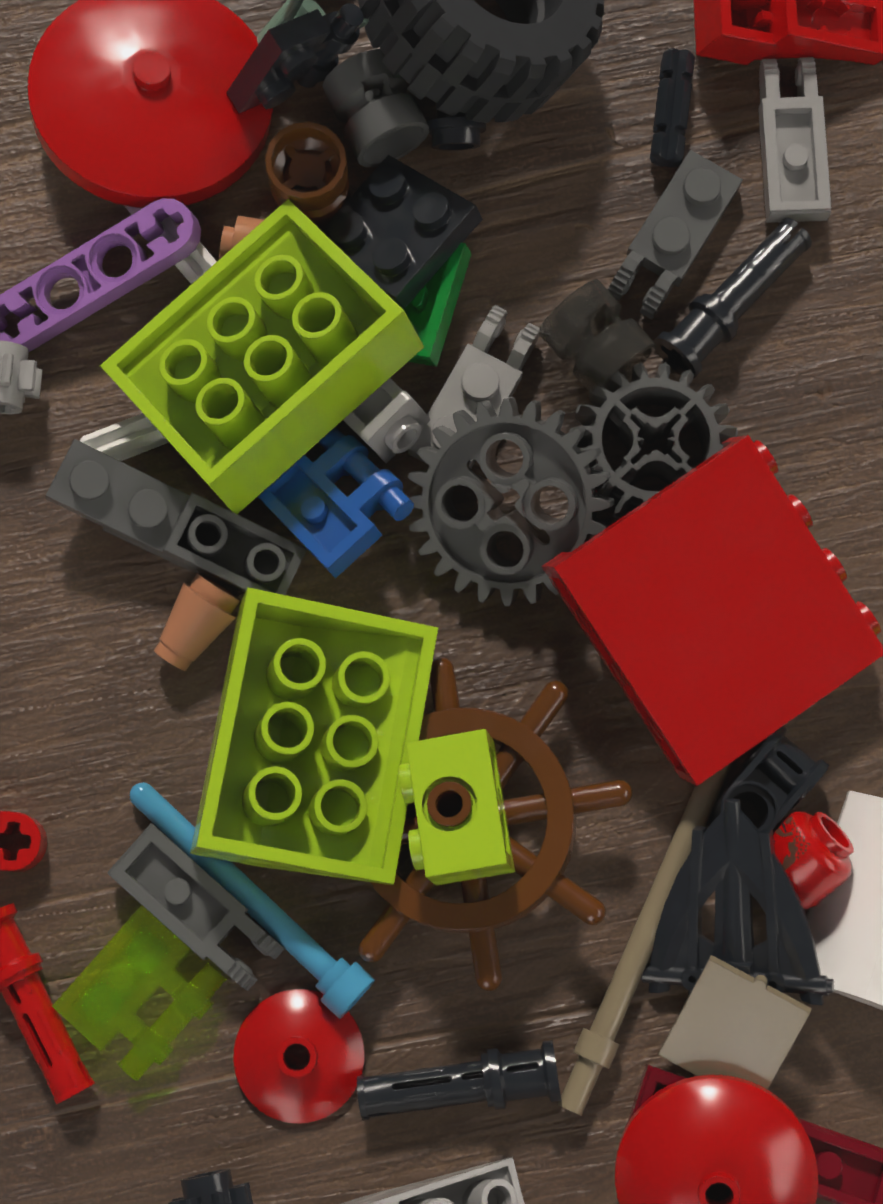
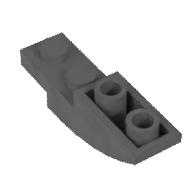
[45,439,307,595]

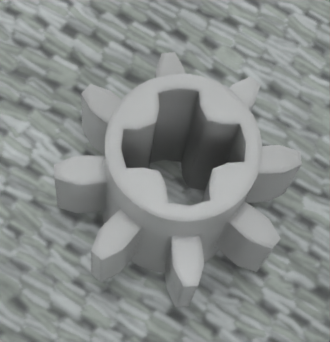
[0,340,43,414]

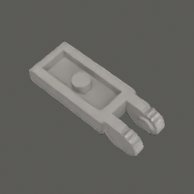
[758,57,831,223]
[408,305,541,469]

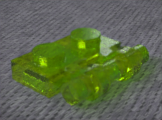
[52,905,226,1081]

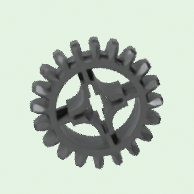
[569,362,738,522]

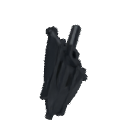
[640,799,834,1005]

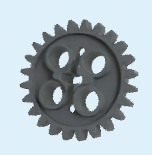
[408,397,614,606]

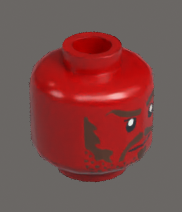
[773,811,854,909]

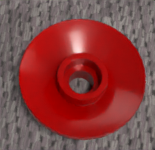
[233,989,365,1124]

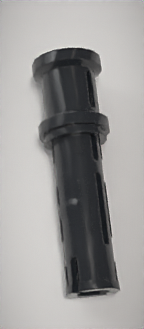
[654,218,812,378]
[357,1040,562,1120]

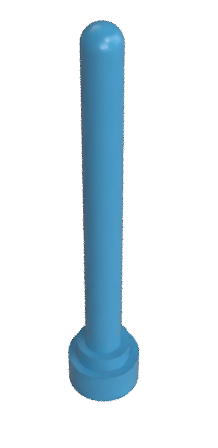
[129,782,375,1019]

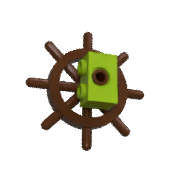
[359,657,633,991]

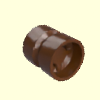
[265,122,351,230]

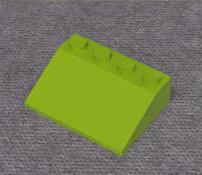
[100,199,424,515]
[190,587,438,885]

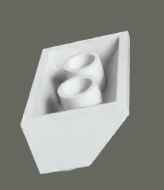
[806,791,883,1011]

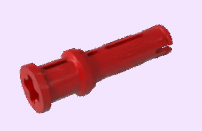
[0,903,95,1105]

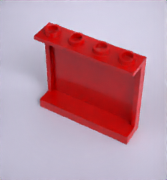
[541,435,883,786]

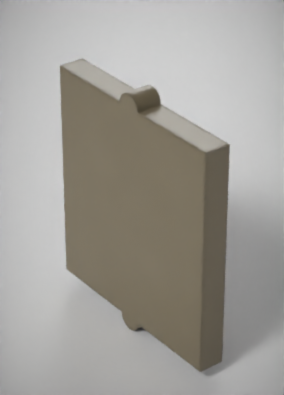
[658,955,811,1090]

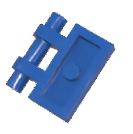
[258,427,414,579]

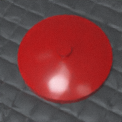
[28,0,273,208]

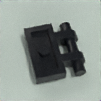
[226,3,364,113]

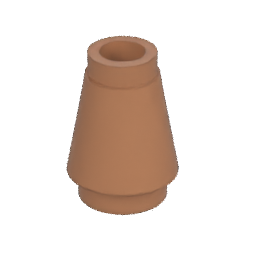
[154,573,240,671]

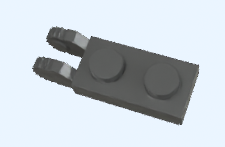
[607,150,743,320]
[107,823,285,991]

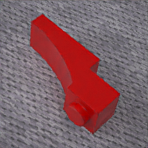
[693,0,883,65]

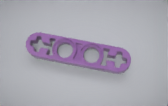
[0,198,201,352]

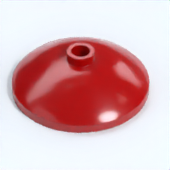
[615,1075,818,1204]

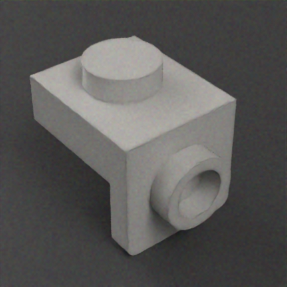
[343,378,431,464]

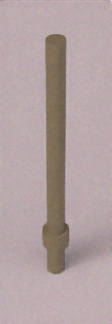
[557,761,734,1116]

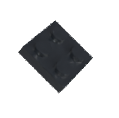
[321,155,483,310]

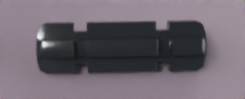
[650,48,695,168]

